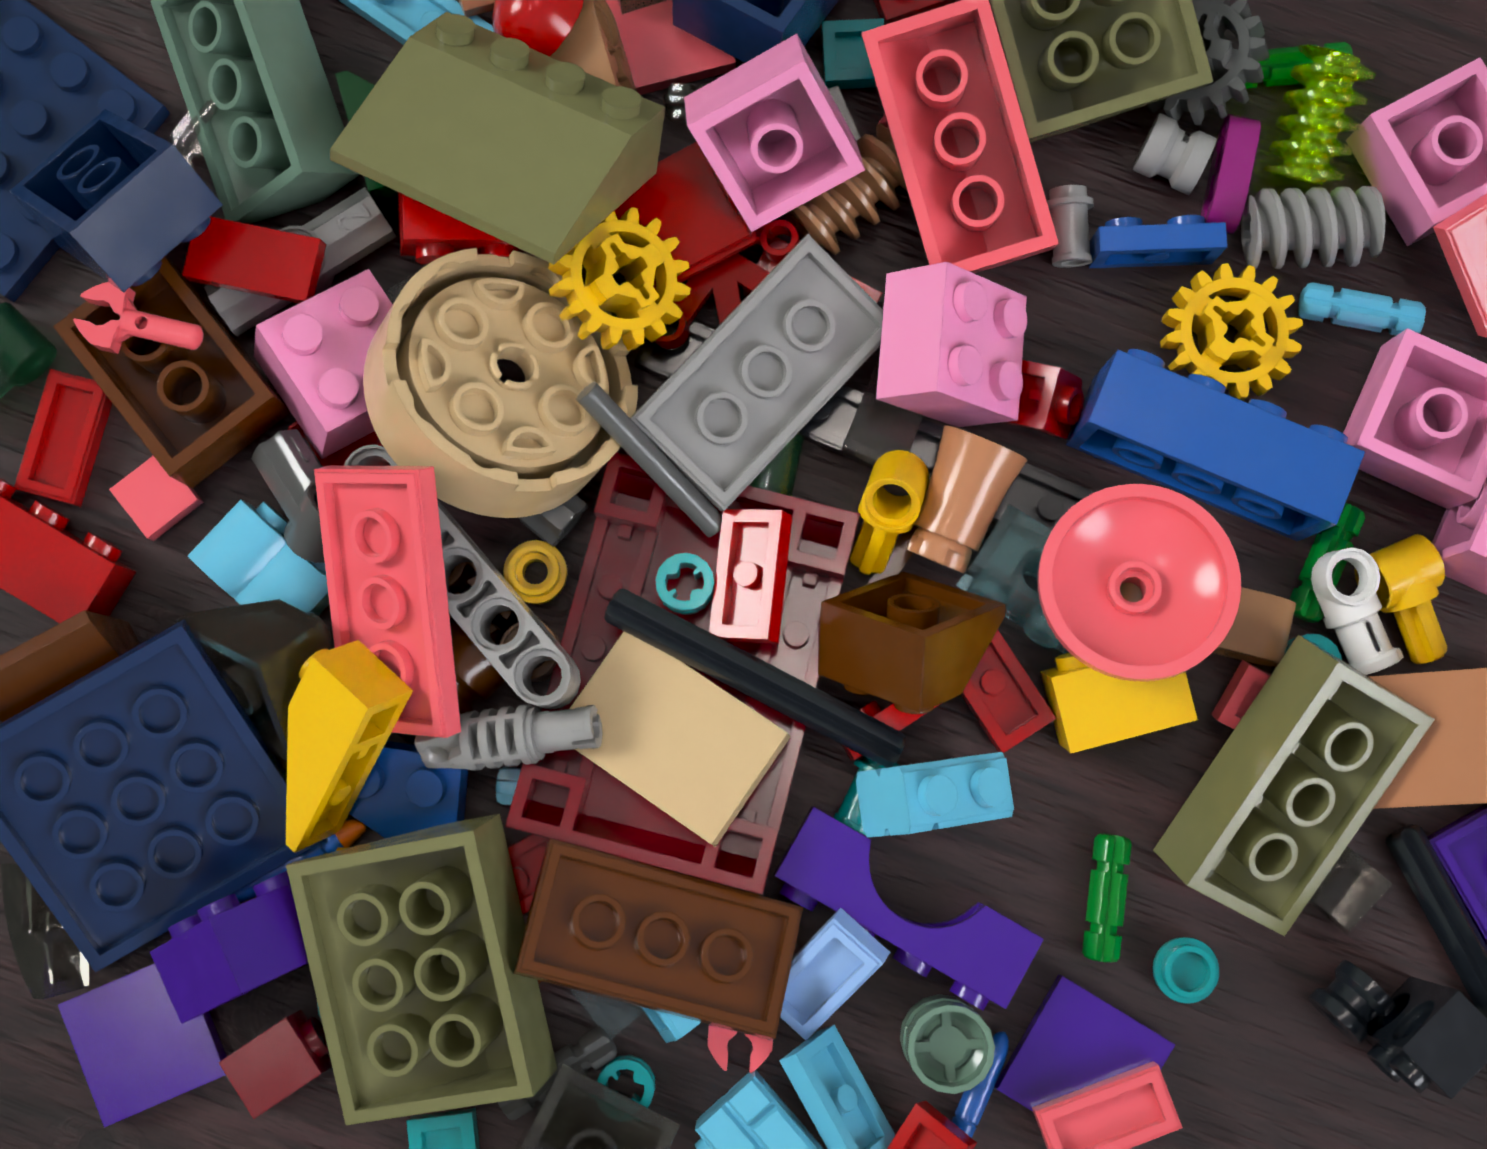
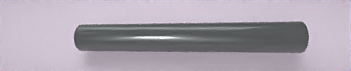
[576,382,722,537]

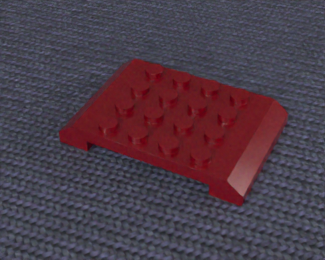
[505,452,860,895]

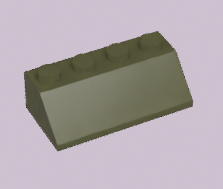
[1153,634,1435,937]

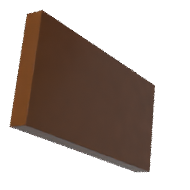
[513,839,803,1040]

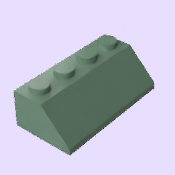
[150,0,360,224]

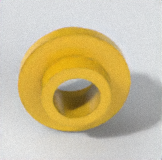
[503,540,568,604]

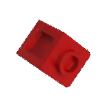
[1002,360,1084,439]

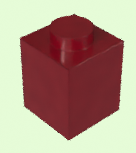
[218,1010,332,1119]

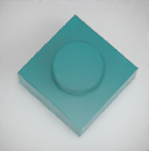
[821,18,884,89]
[406,1108,480,1149]

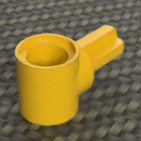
[850,450,929,575]
[1354,534,1447,664]

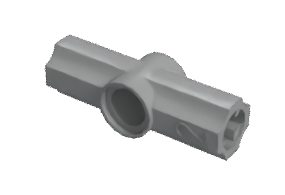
[204,187,397,336]

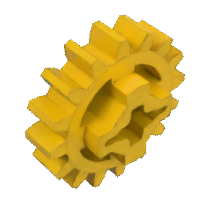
[548,207,691,351]
[1160,263,1303,401]

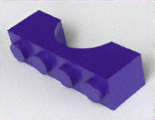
[774,806,1044,1011]

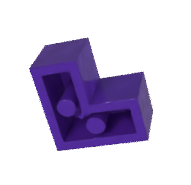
[150,871,308,1024]

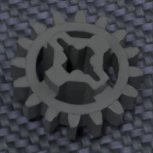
[1147,0,1269,125]

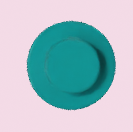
[1153,937,1219,1003]

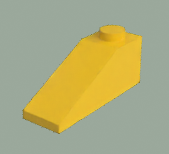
[286,640,413,853]

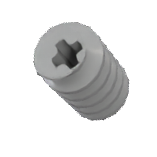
[1241,186,1386,269]

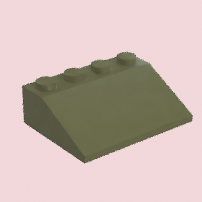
[989,0,1214,143]
[330,12,665,265]
[286,814,557,1125]

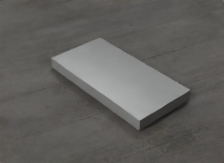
[631,234,883,511]

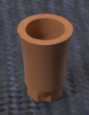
[907,425,1027,574]

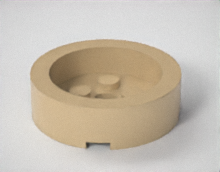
[363,248,638,518]

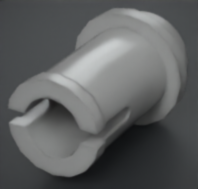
[1047,185,1094,268]

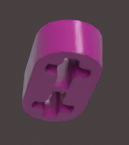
[1201,113,1261,235]

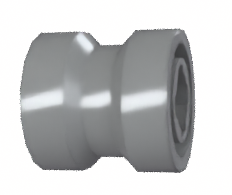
[1132,113,1217,196]

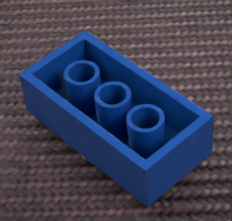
[1066,349,1365,542]

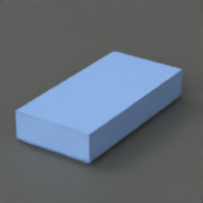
[780,908,890,1040]

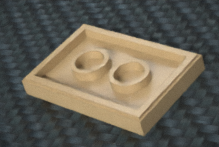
[570,632,791,847]

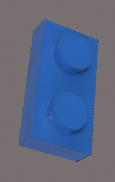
[1089,215,1227,269]

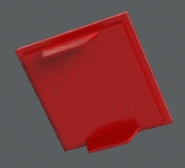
[614,142,760,290]

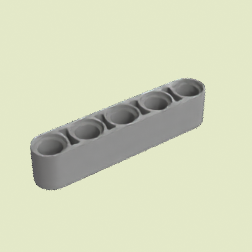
[344,444,581,709]

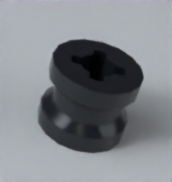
[1308,960,1395,1044]

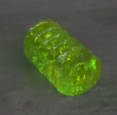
[1261,45,1376,185]

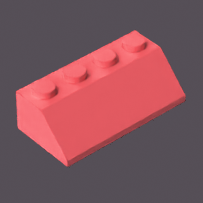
[861,0,1059,273]

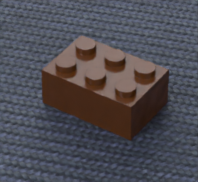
[53,256,290,488]

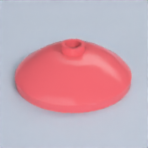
[1038,484,1241,682]

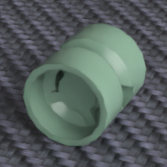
[900,994,995,1094]

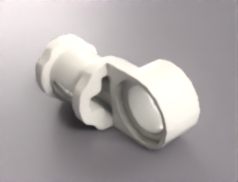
[1311,547,1404,675]

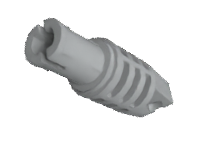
[415,704,602,771]

